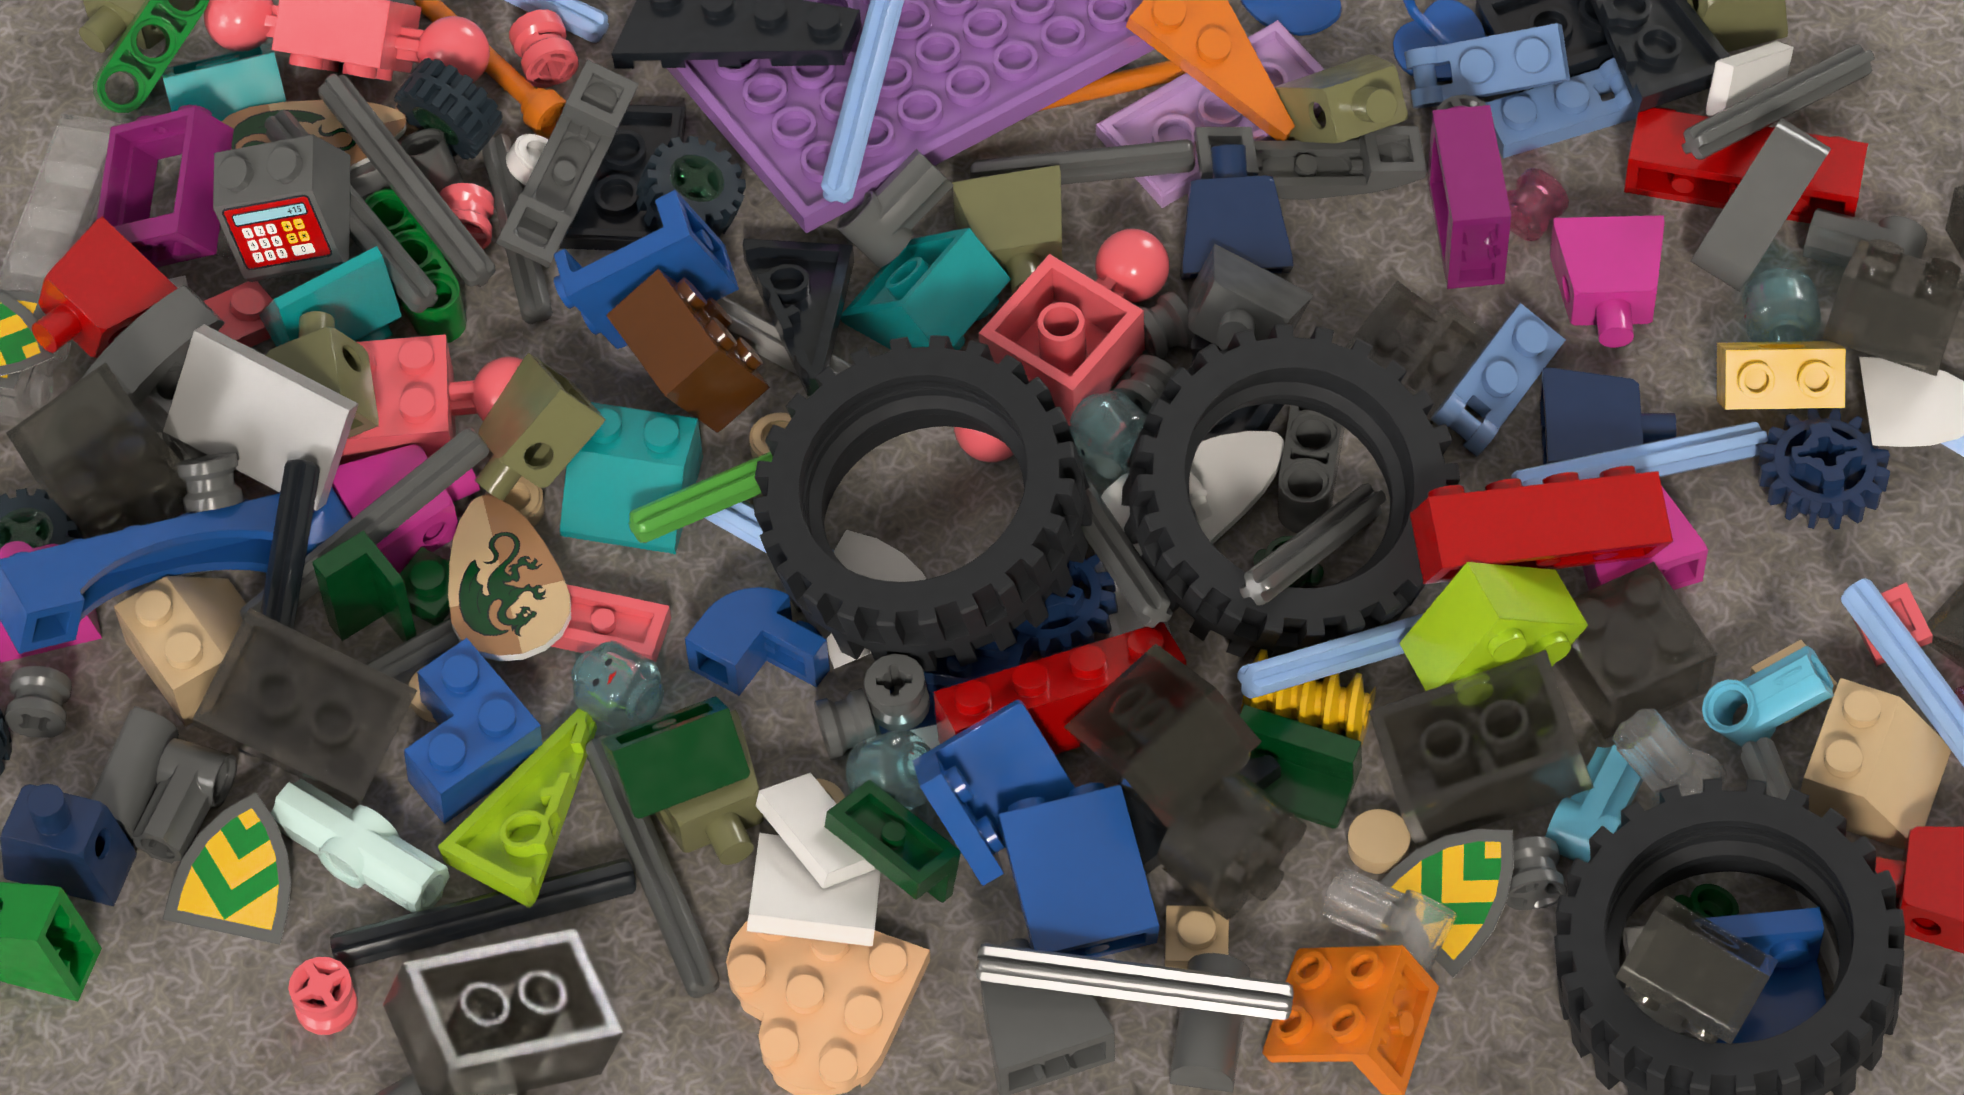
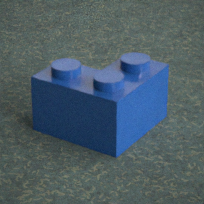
[404,638,542,824]

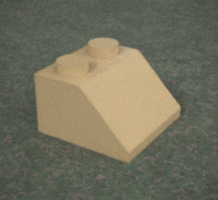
[114,576,290,727]
[1800,678,1951,850]

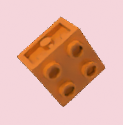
[1262,945,1439,1095]

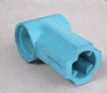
[1702,646,1834,747]
[1545,745,1646,863]

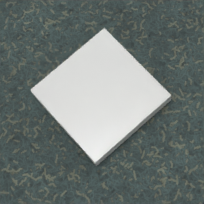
[747,833,881,946]

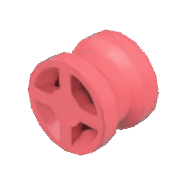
[439,183,494,249]
[288,957,358,1035]

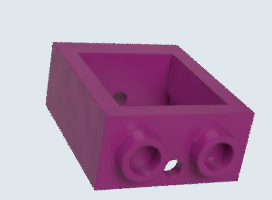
[97,105,234,268]
[1427,105,1511,289]

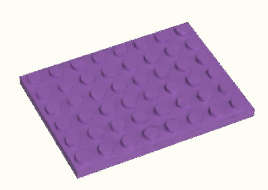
[660,0,1155,233]

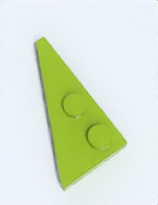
[438,706,597,908]

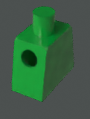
[0,882,102,1002]

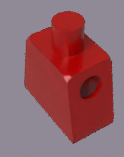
[32,216,178,358]
[1875,826,1964,953]

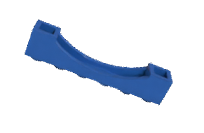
[0,487,351,654]

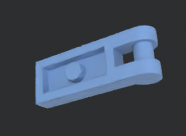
[1404,23,1571,109]
[1485,58,1638,158]
[1431,303,1566,457]

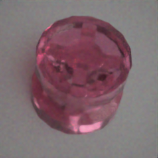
[1507,168,1569,241]

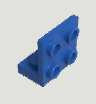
[912,700,1076,886]
[1687,907,1826,1043]

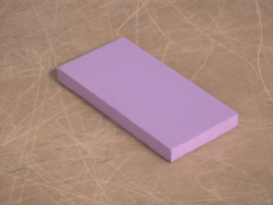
[1096,20,1324,208]

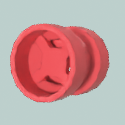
[509,9,579,88]

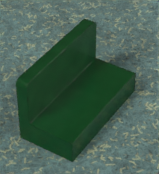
[312,530,417,642]
[600,696,750,819]
[1231,704,1362,829]
[824,779,961,903]

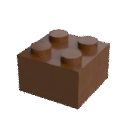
[606,269,770,433]

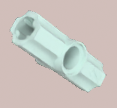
[271,779,450,913]

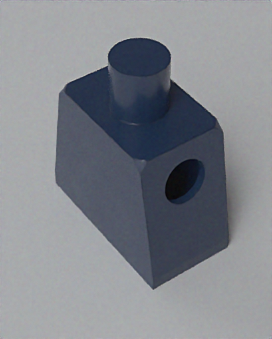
[1180,144,1293,280]
[1539,368,1677,465]
[0,784,137,907]

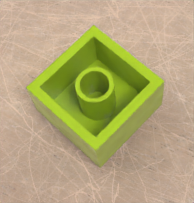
[1399,562,1588,705]

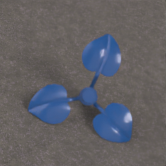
[1241,0,1486,82]

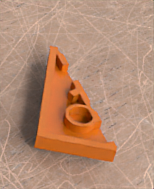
[1126,0,1295,141]

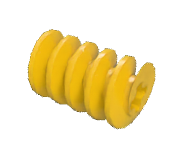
[1241,649,1376,747]

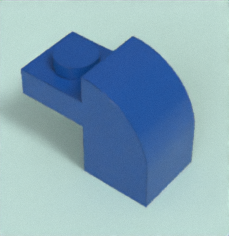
[685,587,830,696]

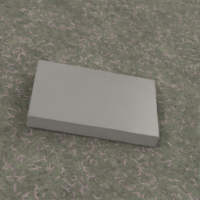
[163,324,359,511]

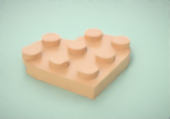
[726,921,930,1095]

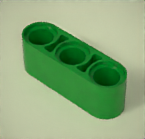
[93,0,209,113]
[365,189,467,343]

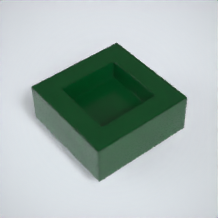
[400,547,450,626]

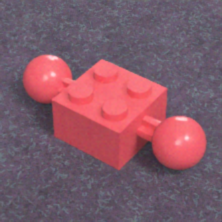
[204,0,490,83]
[954,229,1170,462]
[339,334,523,465]

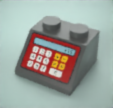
[213,134,351,282]

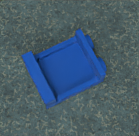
[554,190,739,349]
[999,782,1159,957]

